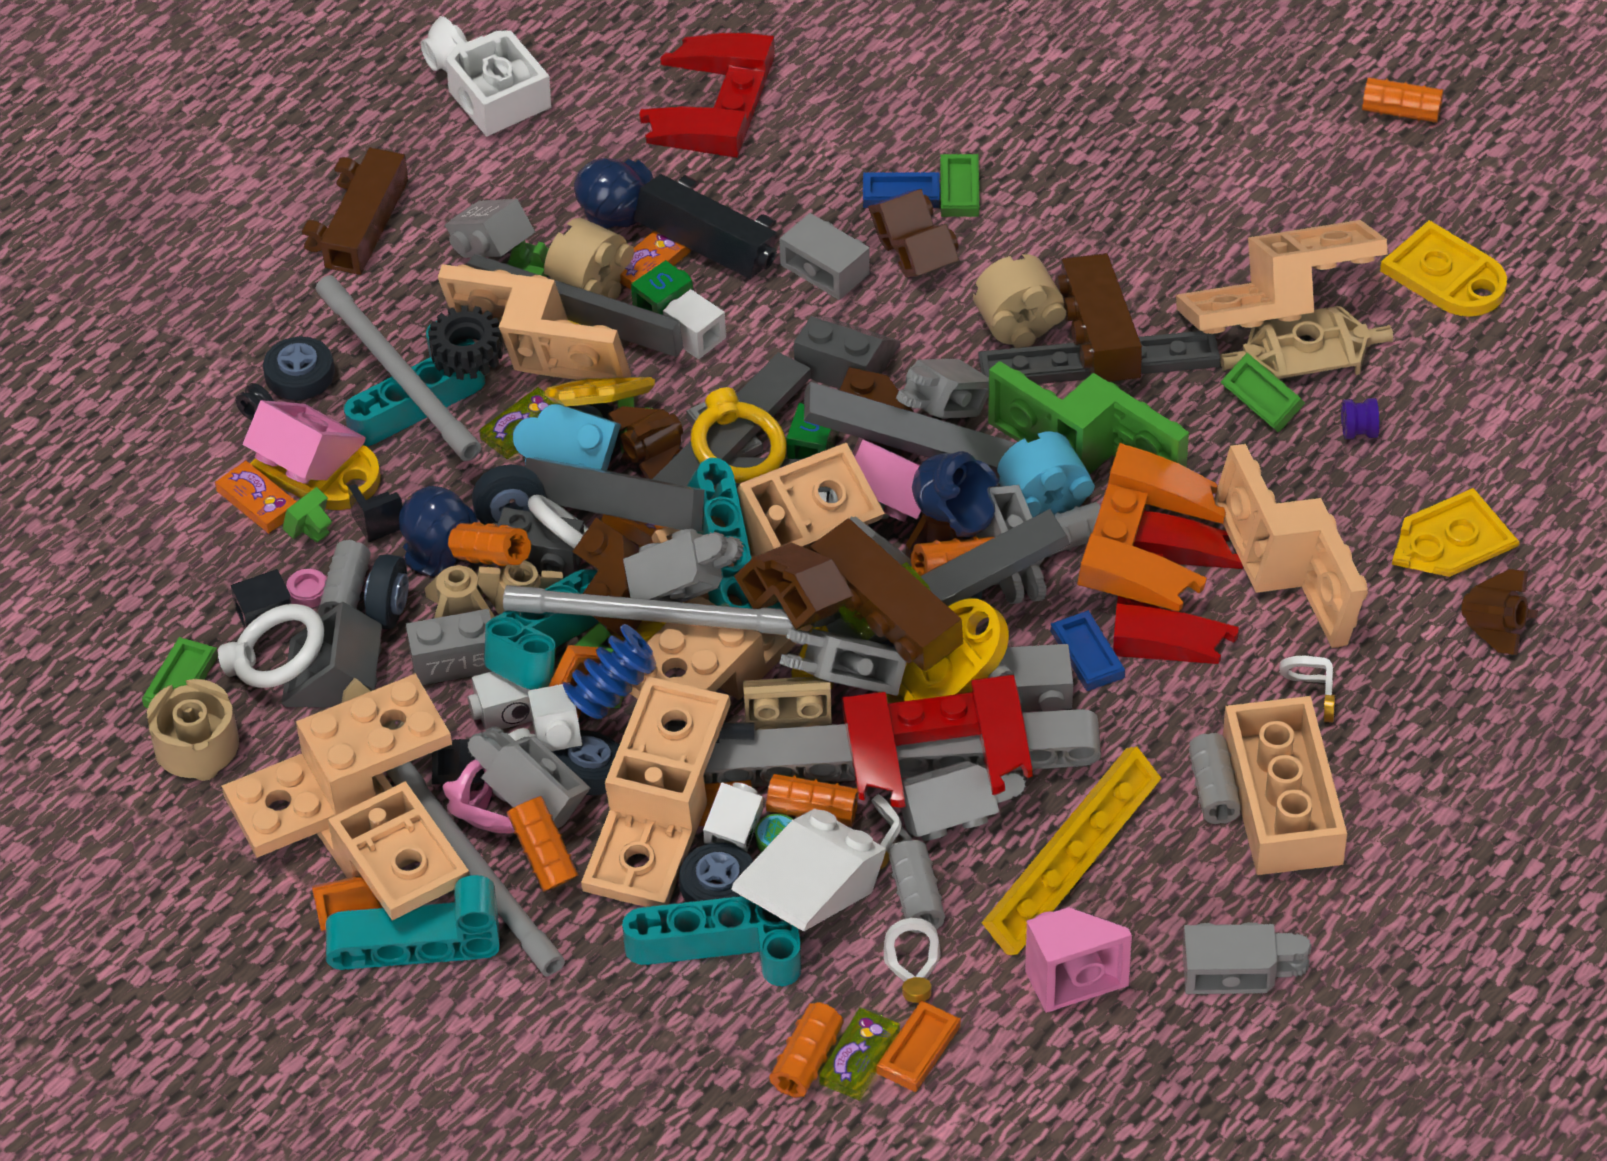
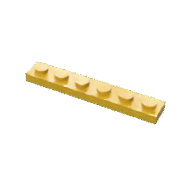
[982,746,1162,955]

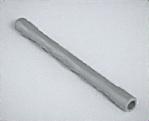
[316,275,481,461]
[503,585,801,635]
[385,762,565,976]

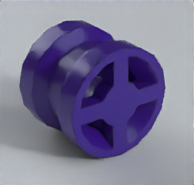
[1341,398,1379,439]

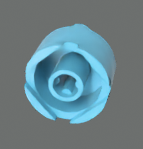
[997,431,1095,518]

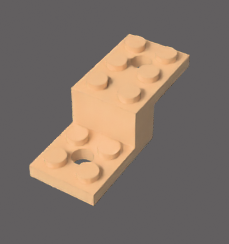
[1176,220,1388,334]
[438,264,631,380]
[651,442,885,603]
[1214,444,1368,648]
[630,594,812,721]
[222,673,452,858]
[581,676,731,907]
[317,773,470,920]

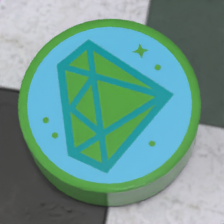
[755,814,793,852]

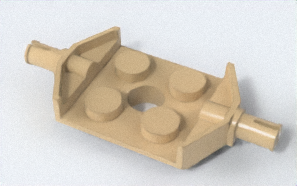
[1220,306,1393,380]

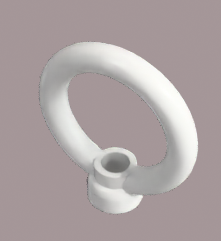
[528,495,599,571]
[218,604,324,688]

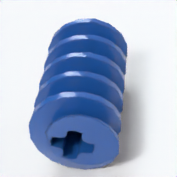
[563,624,656,719]

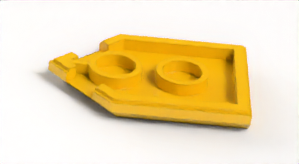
[545,377,655,407]
[1392,488,1520,577]

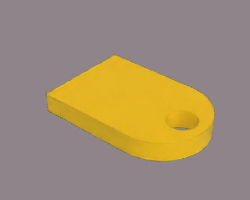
[1380,220,1507,316]
[250,445,380,510]
[899,599,1009,701]

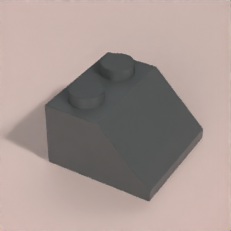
[794,316,900,389]
[281,602,382,707]

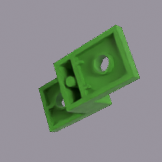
[988,361,1189,474]

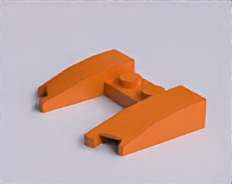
[1077,443,1226,611]

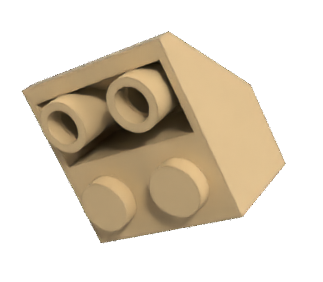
[743,676,832,730]

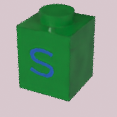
[631,260,694,315]
[786,403,839,459]

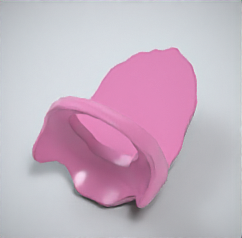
[443,760,514,834]

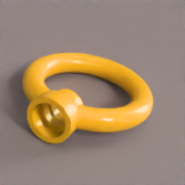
[691,387,787,484]

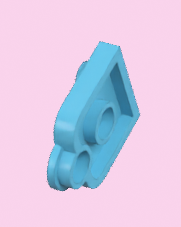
[513,404,621,471]

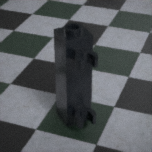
[634,173,777,279]

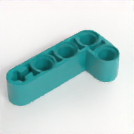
[344,321,485,446]
[687,458,783,609]
[484,569,599,690]
[326,875,500,970]
[622,896,801,986]

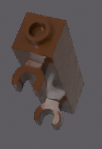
[302,147,408,275]

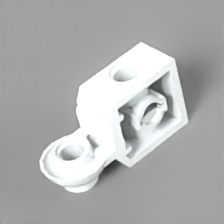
[421,16,551,137]

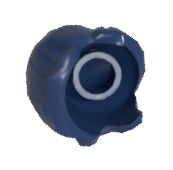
[574,158,653,229]
[912,451,999,538]
[399,486,478,576]

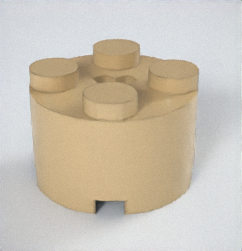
[544,218,634,300]
[973,254,1066,348]
[147,679,239,781]

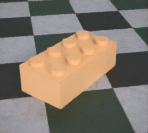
[1223,696,1347,875]

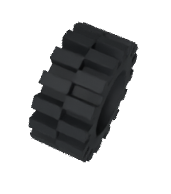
[428,305,503,380]

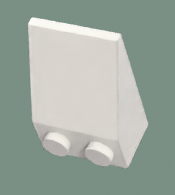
[731,808,887,931]

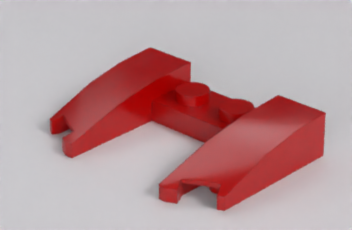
[639,33,775,158]
[1113,511,1243,664]
[843,675,1033,808]

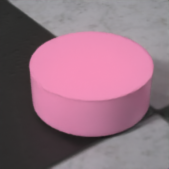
[286,569,327,608]

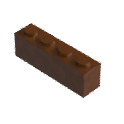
[1055,253,1142,382]
[810,518,963,672]

